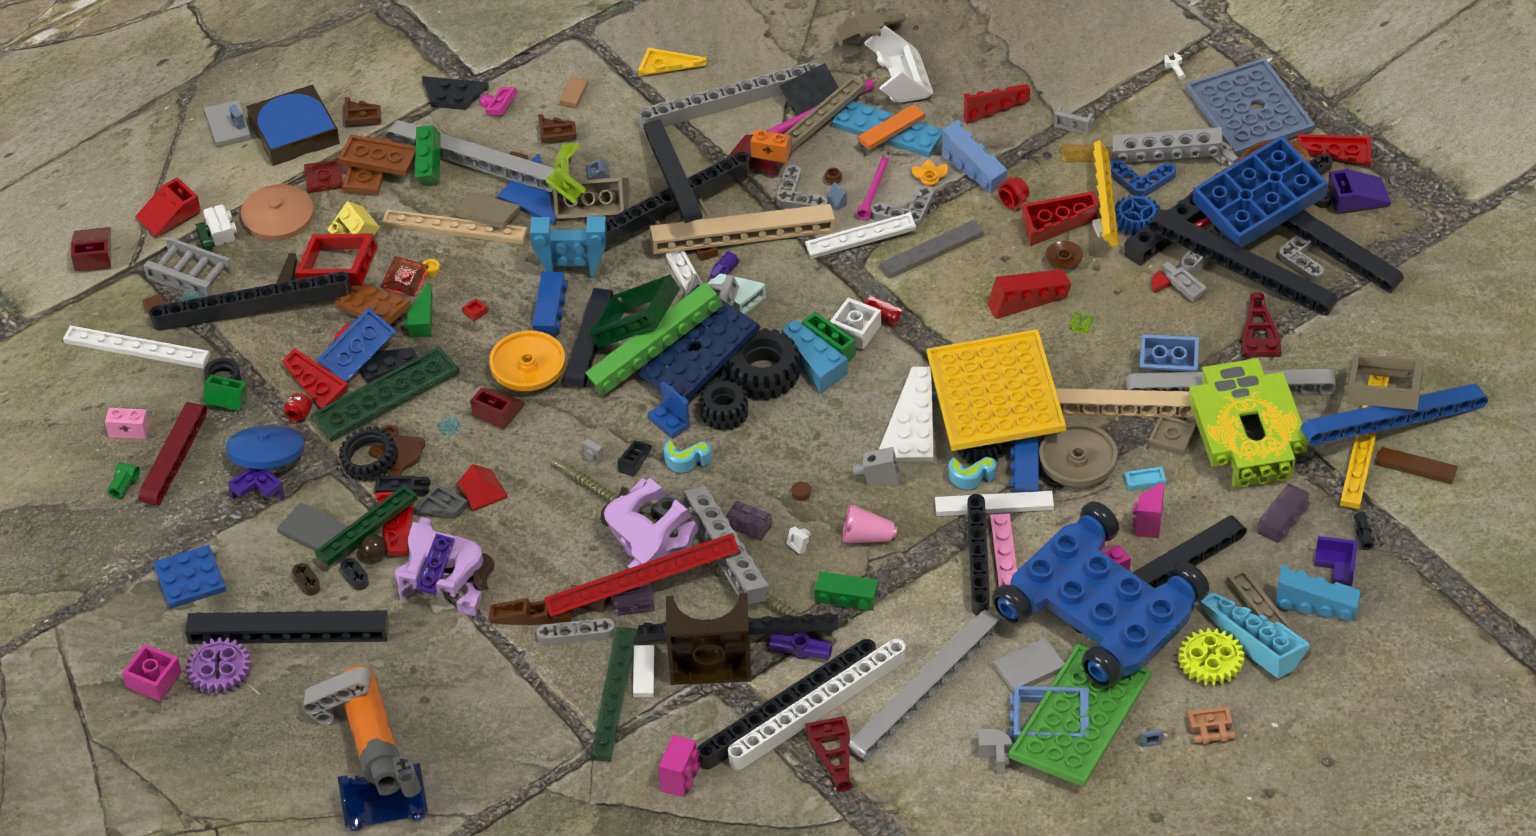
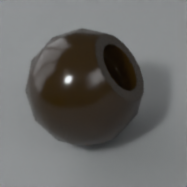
[360,534,387,561]

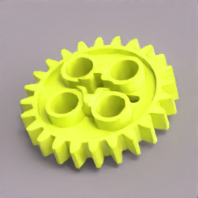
[1178,628,1244,686]

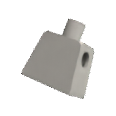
[853,447,900,486]

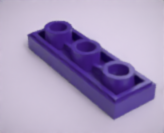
[416,533,455,596]

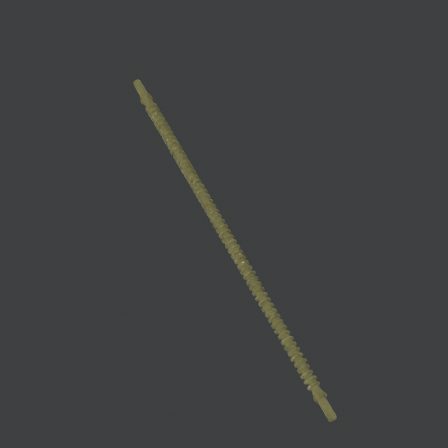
[551,457,837,646]

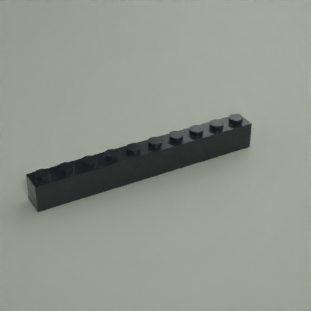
[185,610,389,644]

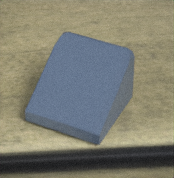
[586,158,610,180]
[827,183,847,211]
[1139,729,1163,747]

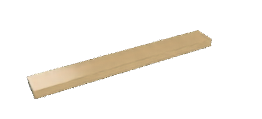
[382,209,528,244]

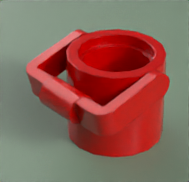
[997,177,1030,210]

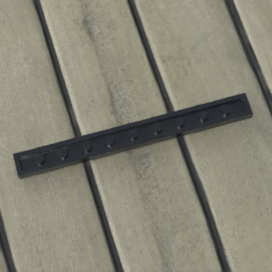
[637,613,839,641]

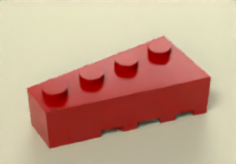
[1021,191,1098,246]

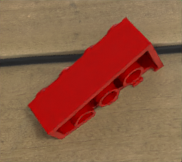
[987,269,1071,319]

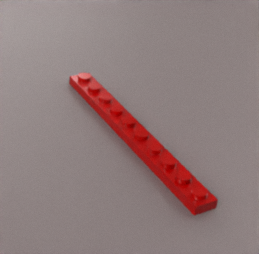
[544,533,739,617]

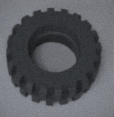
[727,328,800,400]

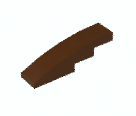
[489,598,573,625]

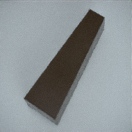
[277,253,297,283]

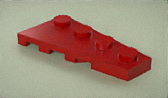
[1297,134,1371,167]
[282,348,349,413]

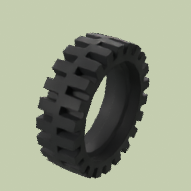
[339,426,398,481]

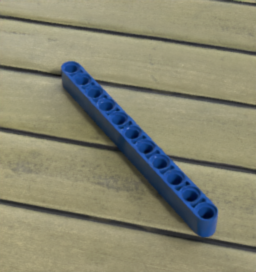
[1300,384,1488,445]

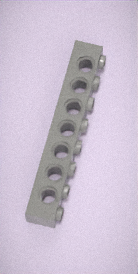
[682,486,769,605]

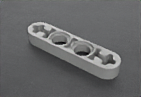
[536,618,615,645]

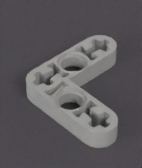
[776,165,828,209]
[871,186,933,228]
[1279,235,1324,282]

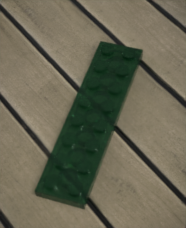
[310,346,460,442]

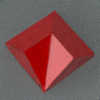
[456,464,508,512]

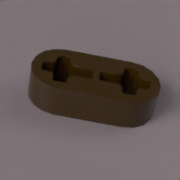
[292,563,320,596]

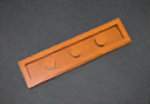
[858,104,925,150]

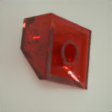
[380,256,429,297]

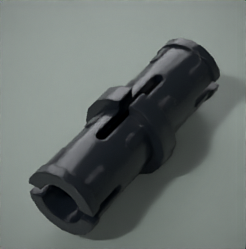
[1354,512,1374,550]

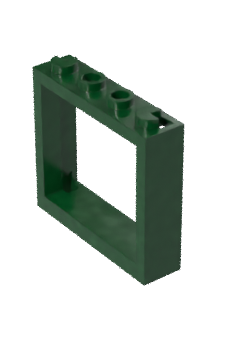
[589,274,680,348]

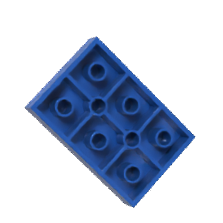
[1193,135,1328,248]

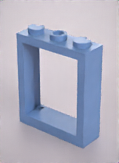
[1010,686,1089,743]

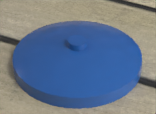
[226,425,304,469]

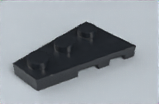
[360,347,420,384]

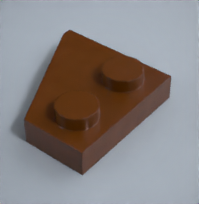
[345,97,382,126]
[538,114,577,143]

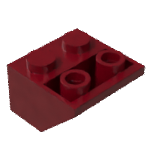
[470,388,525,429]

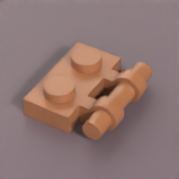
[1188,707,1235,745]

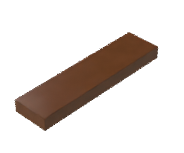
[1376,446,1458,484]

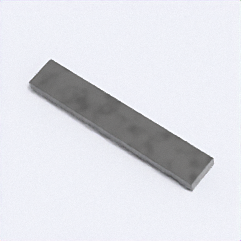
[880,220,984,278]

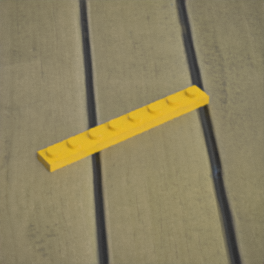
[1093,140,1119,247]

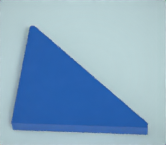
[497,154,556,226]

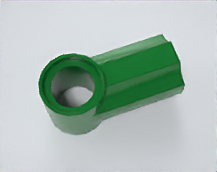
[107,462,140,499]

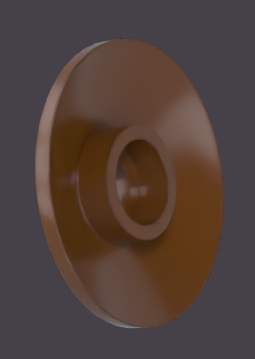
[1046,241,1083,269]

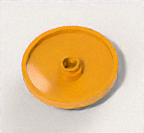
[489,331,565,391]

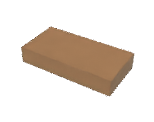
[560,77,588,108]

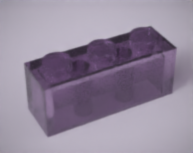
[1258,483,1310,543]

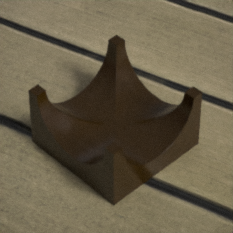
[666,593,752,685]

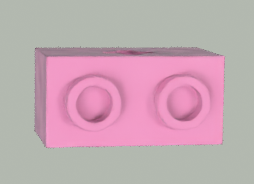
[105,408,150,439]

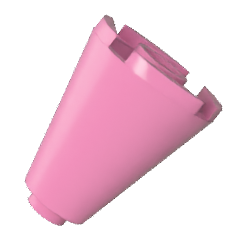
[842,504,897,543]

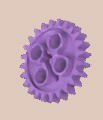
[185,637,252,695]

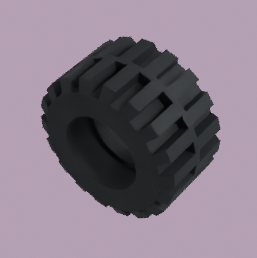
[700,380,748,431]

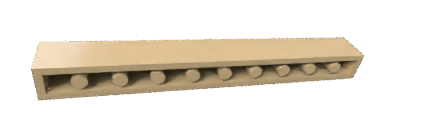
[650,204,835,254]

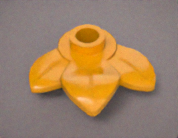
[912,159,948,186]

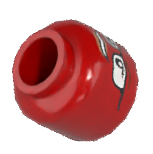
[284,393,312,421]

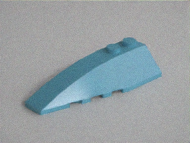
[1199,593,1310,678]

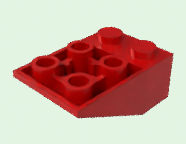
[135,177,201,237]

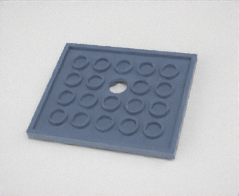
[1185,58,1315,156]

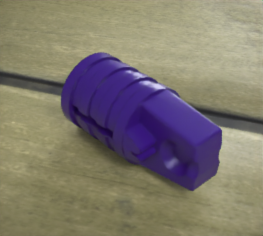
[710,251,739,279]

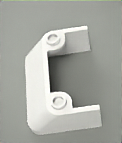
[864,26,933,103]

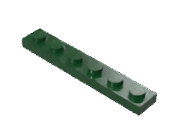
[314,485,418,566]

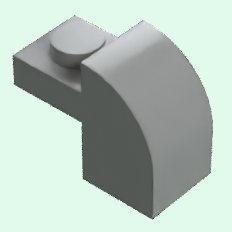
[978,728,1012,774]

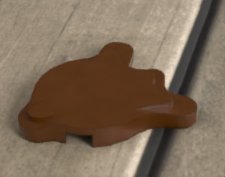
[369,436,425,476]

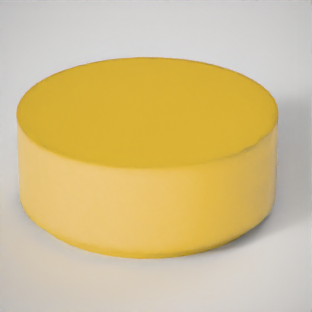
[421,259,440,277]

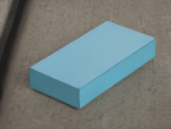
[1124,467,1167,491]

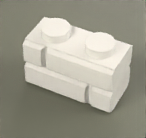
[203,204,237,246]

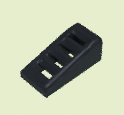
[618,440,652,476]

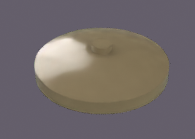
[1039,423,1117,487]

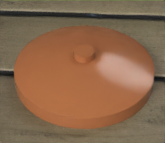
[241,184,314,241]

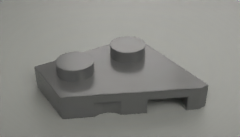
[414,484,468,518]

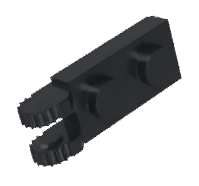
[375,476,431,497]

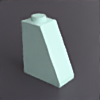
[707,274,766,314]

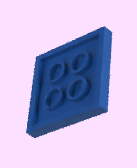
[153,545,226,609]

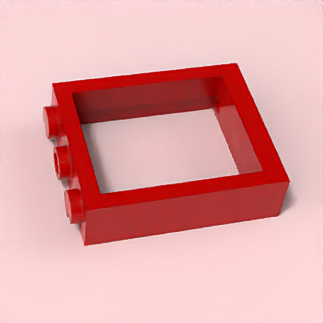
[296,233,378,286]

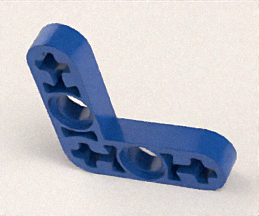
[1110,160,1176,197]

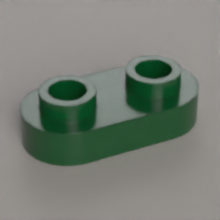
[195,222,215,252]

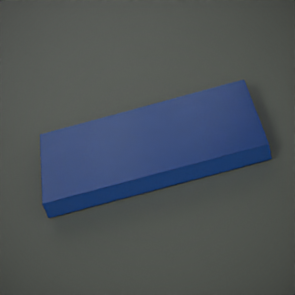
[317,307,397,383]

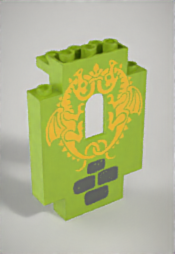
[1189,358,1308,488]

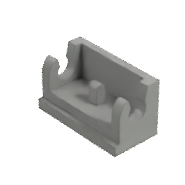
[1054,105,1094,135]

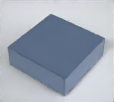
[229,104,245,130]

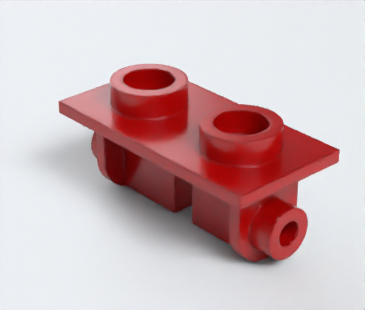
[863,296,903,327]

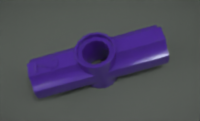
[769,633,833,660]

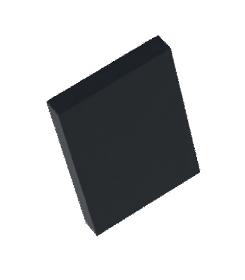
[779,63,839,116]

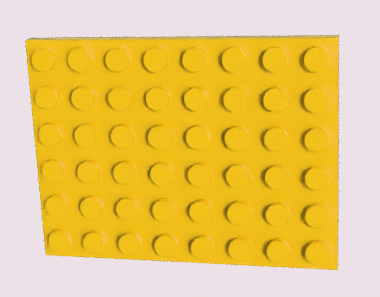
[926,329,1066,451]

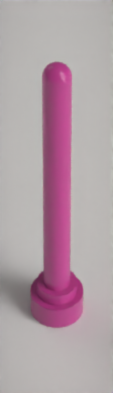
[856,157,889,220]

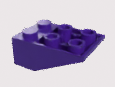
[1328,169,1391,213]

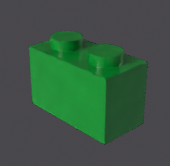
[203,375,247,411]

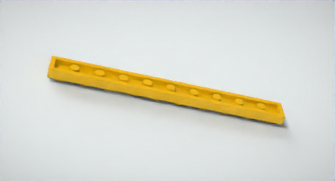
[1340,374,1390,509]

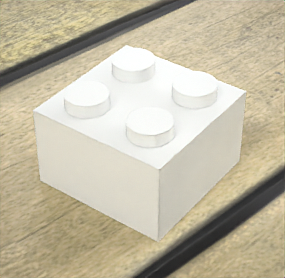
[830,298,881,350]

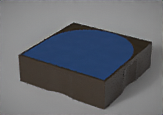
[246,84,340,166]

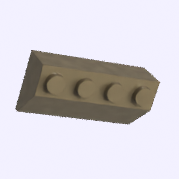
[553,177,630,219]

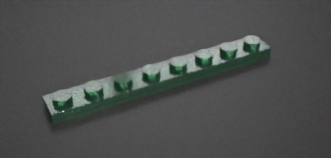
[591,627,637,762]

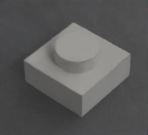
[583,439,604,464]

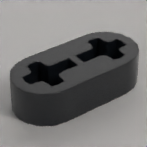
[340,558,369,590]

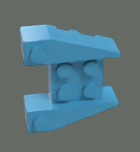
[530,216,607,278]

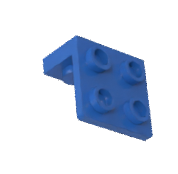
[647,382,690,439]

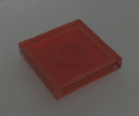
[304,159,343,193]

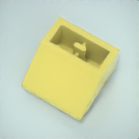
[328,201,380,252]

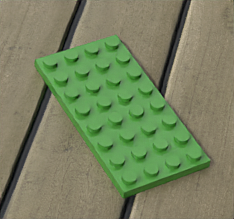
[1008,644,1152,787]

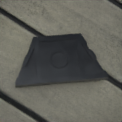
[422,76,489,110]

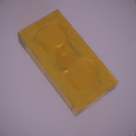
[1061,144,1096,163]

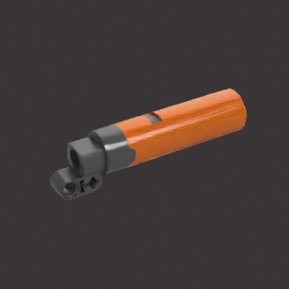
[342,665,421,797]

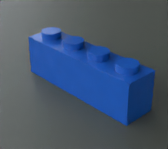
[532,271,568,339]
[1011,436,1038,493]

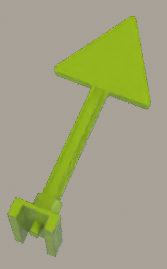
[546,143,586,204]

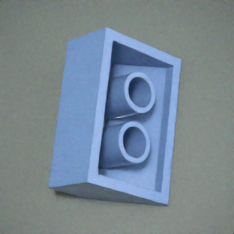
[1140,334,1199,372]

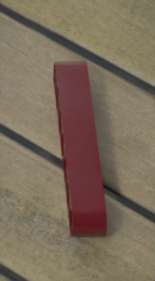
[138,402,207,506]

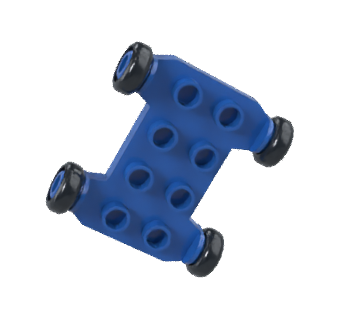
[992,501,1210,688]

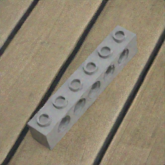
[1113,127,1223,163]

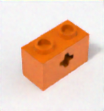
[750,129,791,163]

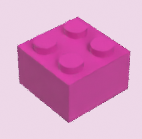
[122,644,181,701]
[658,735,700,797]

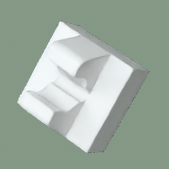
[786,526,811,554]

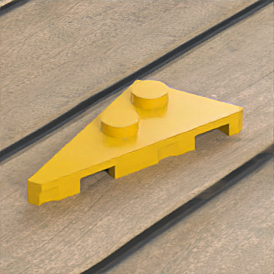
[638,48,707,76]

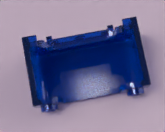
[337,763,428,831]

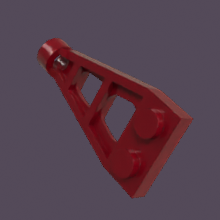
[1242,292,1282,358]
[805,716,852,792]

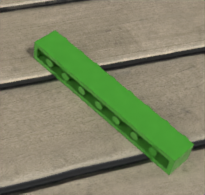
[585,282,723,396]

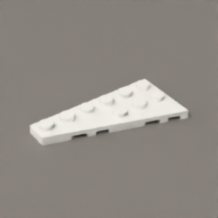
[879,366,934,462]

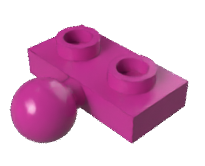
[480,87,518,116]

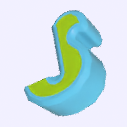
[663,440,712,473]
[949,457,997,490]

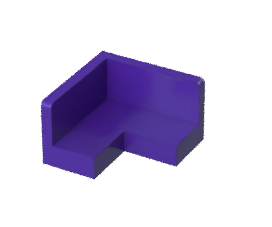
[228,468,285,499]
[1314,536,1358,586]

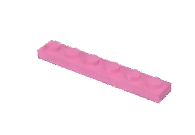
[990,513,1017,587]

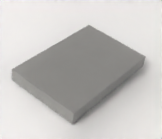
[204,100,251,147]
[993,638,1065,693]

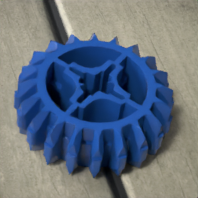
[1115,194,1161,237]

